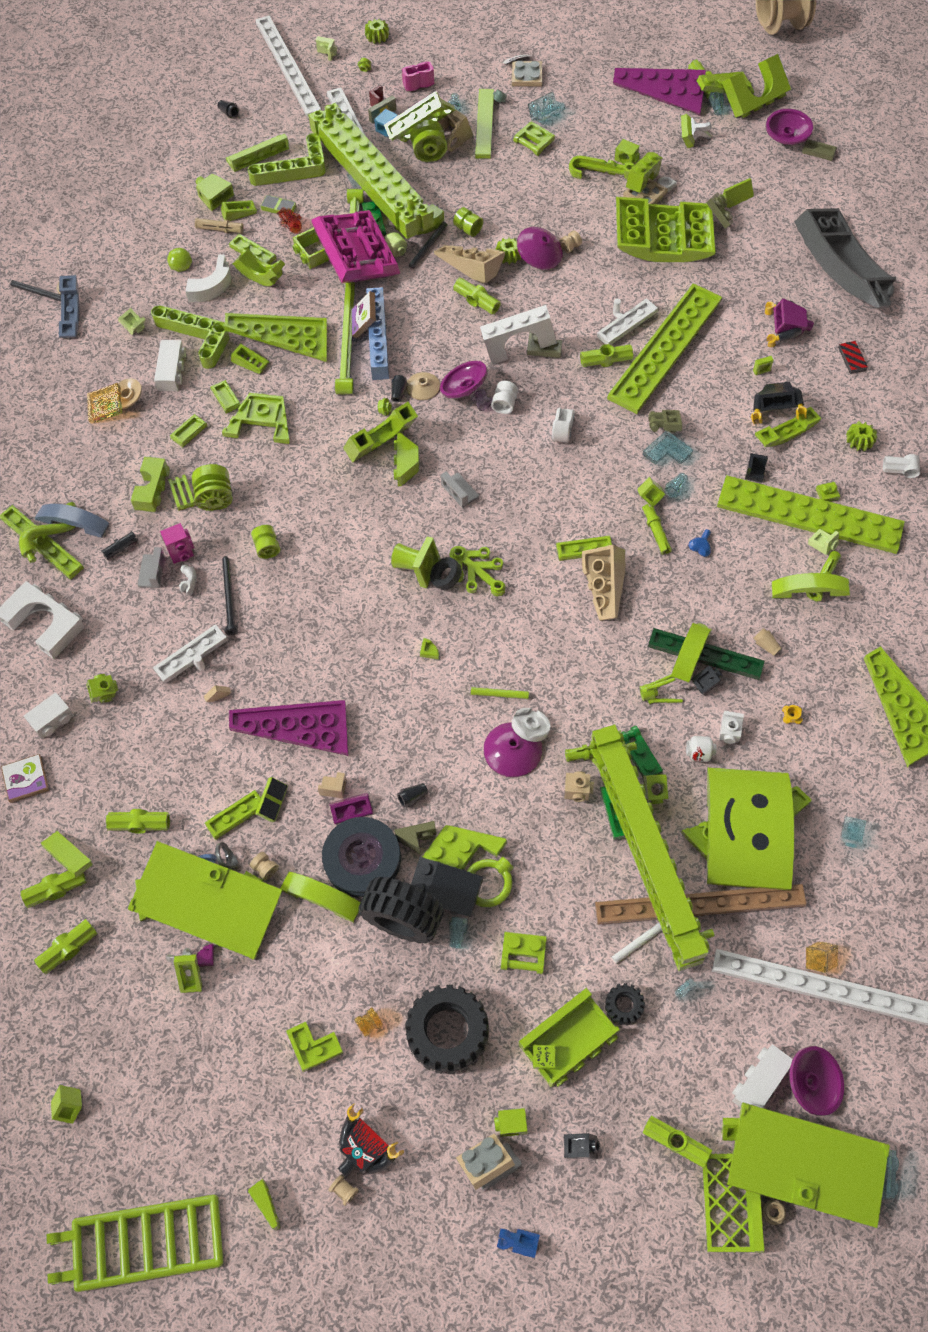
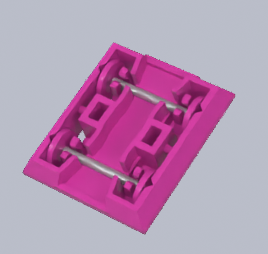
[311,210,400,284]

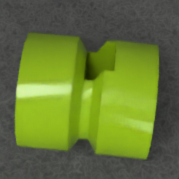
[453,207,484,237]
[251,525,280,559]

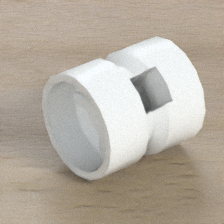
[491,381,518,414]

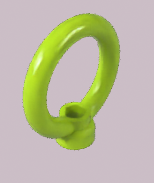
[467,857,514,907]

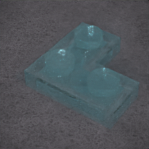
[643,431,693,465]

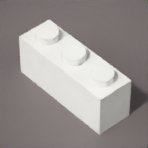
[154,340,186,391]
[732,1044,793,1108]

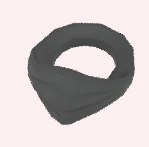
[215,842,239,870]

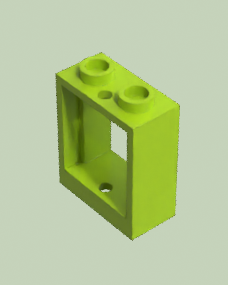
[292,227,329,269]

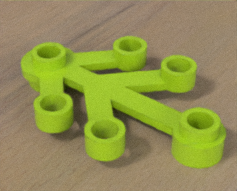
[449,546,505,597]

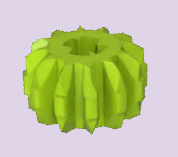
[364,19,389,44]
[495,237,521,265]
[846,421,877,452]

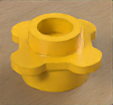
[782,705,803,724]

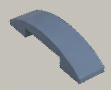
[59,275,79,338]
[35,504,109,538]

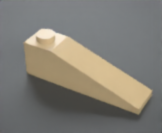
[434,245,505,283]
[582,545,626,621]

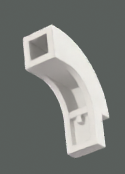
[185,254,232,302]

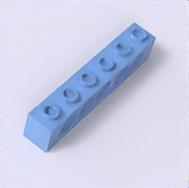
[366,287,389,380]

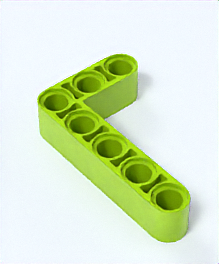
[248,133,326,186]
[151,305,230,369]

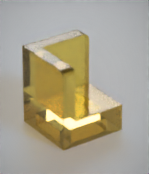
[806,941,838,973]

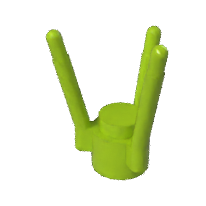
[639,674,683,704]

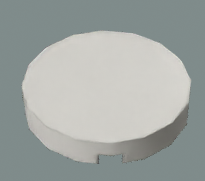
[512,708,551,742]

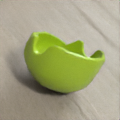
[167,247,192,272]

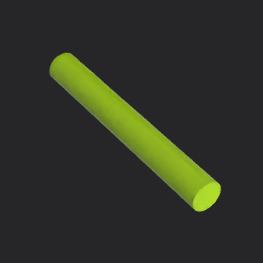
[471,687,529,699]

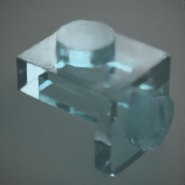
[840,816,866,848]

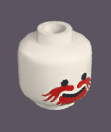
[686,736,717,762]

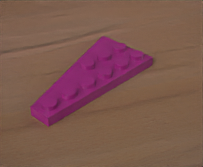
[229,700,349,756]

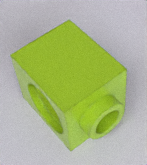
[614,139,640,164]
[643,774,669,804]
[494,1108,527,1137]

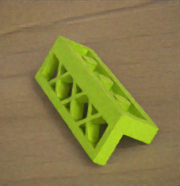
[226,133,289,172]

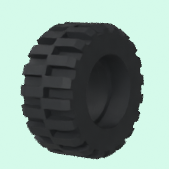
[359,877,444,944]
[405,984,489,1074]

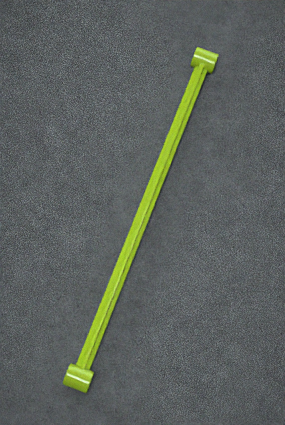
[335,189,364,394]

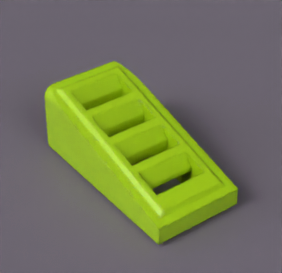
[221,200,257,221]
[231,343,269,374]
[248,1179,280,1231]

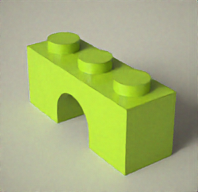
[626,152,663,193]
[130,456,170,512]

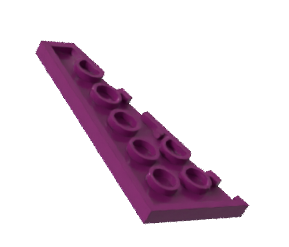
[613,68,706,116]

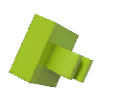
[816,482,840,502]

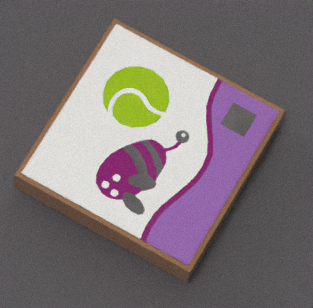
[352,291,376,338]
[1,754,49,803]

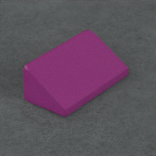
[329,793,373,824]

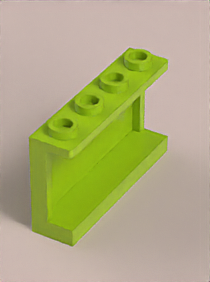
[518,987,620,1088]

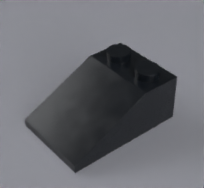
[411,857,484,918]

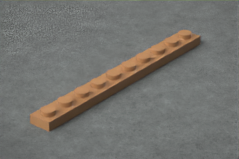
[595,884,806,925]

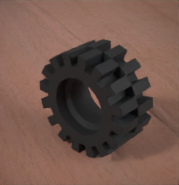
[605,983,645,1026]

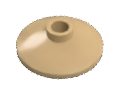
[406,372,440,400]
[110,378,142,409]

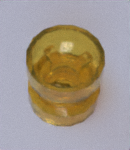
[354,1007,383,1038]

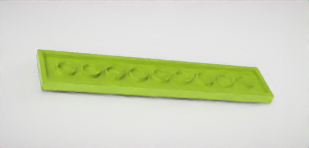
[607,283,722,414]
[717,475,905,554]

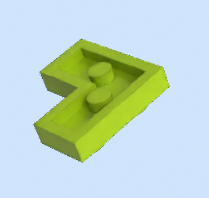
[286,1021,343,1072]

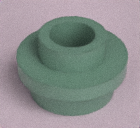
[493,89,507,103]

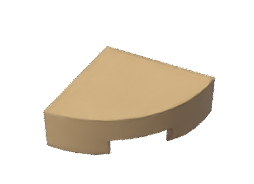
[204,685,232,702]

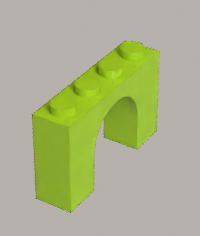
[722,54,791,118]
[343,401,418,463]

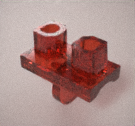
[276,207,302,233]

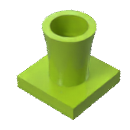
[391,536,441,589]

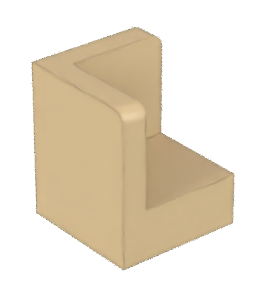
[318,772,347,799]

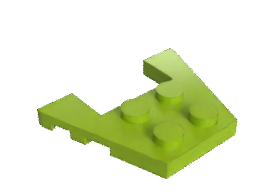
[222,393,290,444]
[422,825,507,870]

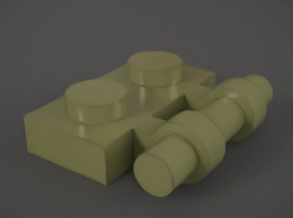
[648,410,682,433]

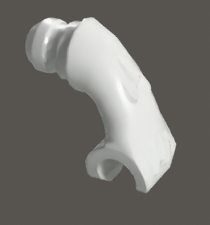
[179,565,197,596]

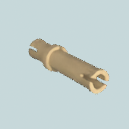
[195,218,244,234]

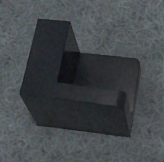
[745,453,768,483]

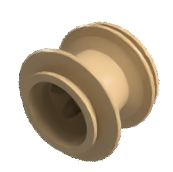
[756,0,816,35]

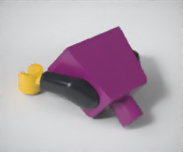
[765,298,814,347]

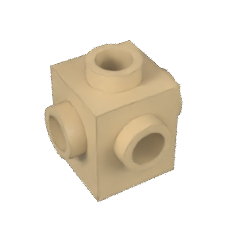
[564,771,594,802]

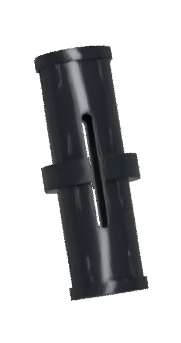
[101,531,138,560]

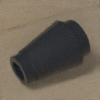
[217,100,239,118]
[391,375,408,402]
[397,783,428,808]

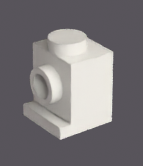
[719,711,744,744]

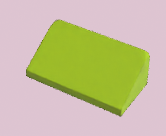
[723,178,754,208]

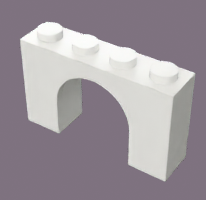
[480,305,557,364]
[0,581,85,659]

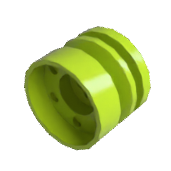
[191,464,233,511]

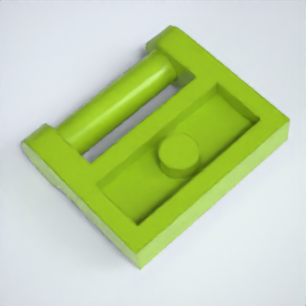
[513,121,555,156]
[500,932,546,974]

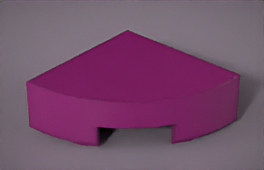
[196,944,215,967]

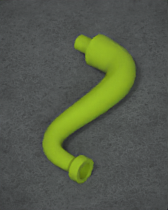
[19,502,76,563]

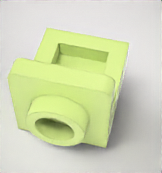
[118,308,146,335]
[808,529,839,555]

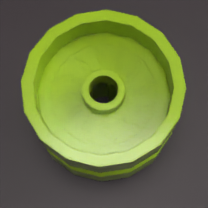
[410,120,447,162]

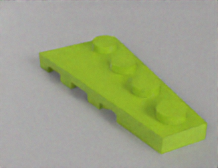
[697,71,755,94]

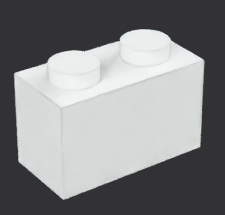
[24,692,74,739]

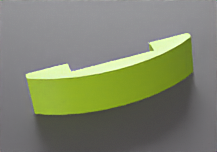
[755,406,821,447]
[772,573,850,598]
[280,872,361,923]

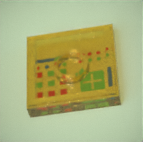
[87,383,122,424]

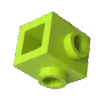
[86,674,118,703]

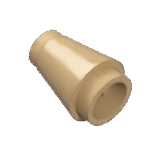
[753,628,782,656]

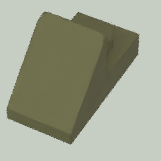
[394,821,437,854]

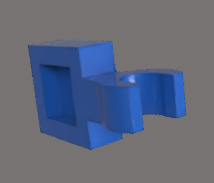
[497,1229,540,1258]

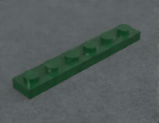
[648,628,765,680]

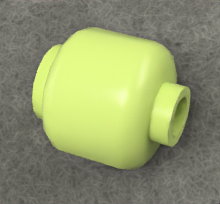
[384,232,407,257]

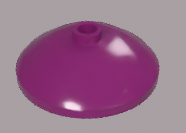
[766,109,813,145]
[517,226,563,270]
[440,360,488,399]
[484,722,542,777]
[790,1046,844,1116]

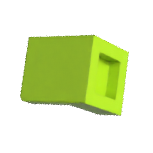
[637,476,666,506]
[51,1085,82,1124]

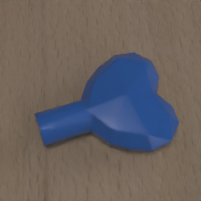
[688,529,711,557]

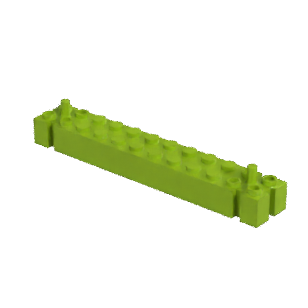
[308,103,434,239]
[590,724,715,971]

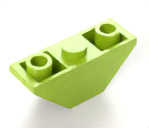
[394,433,419,486]

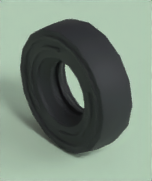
[430,557,462,590]

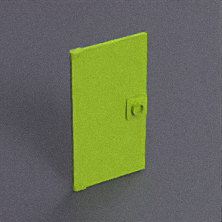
[128,841,283,960]
[727,1102,890,1228]

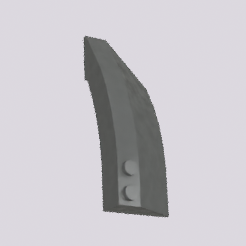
[794,208,897,308]

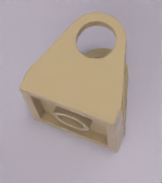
[438,109,473,152]

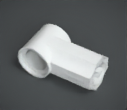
[883,454,920,478]

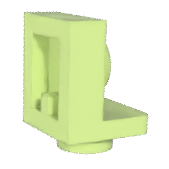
[316,36,337,61]

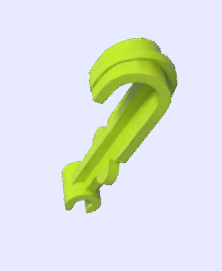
[569,155,634,179]

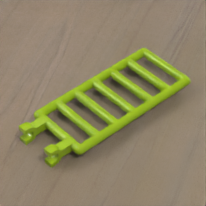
[46,1194,224,1292]

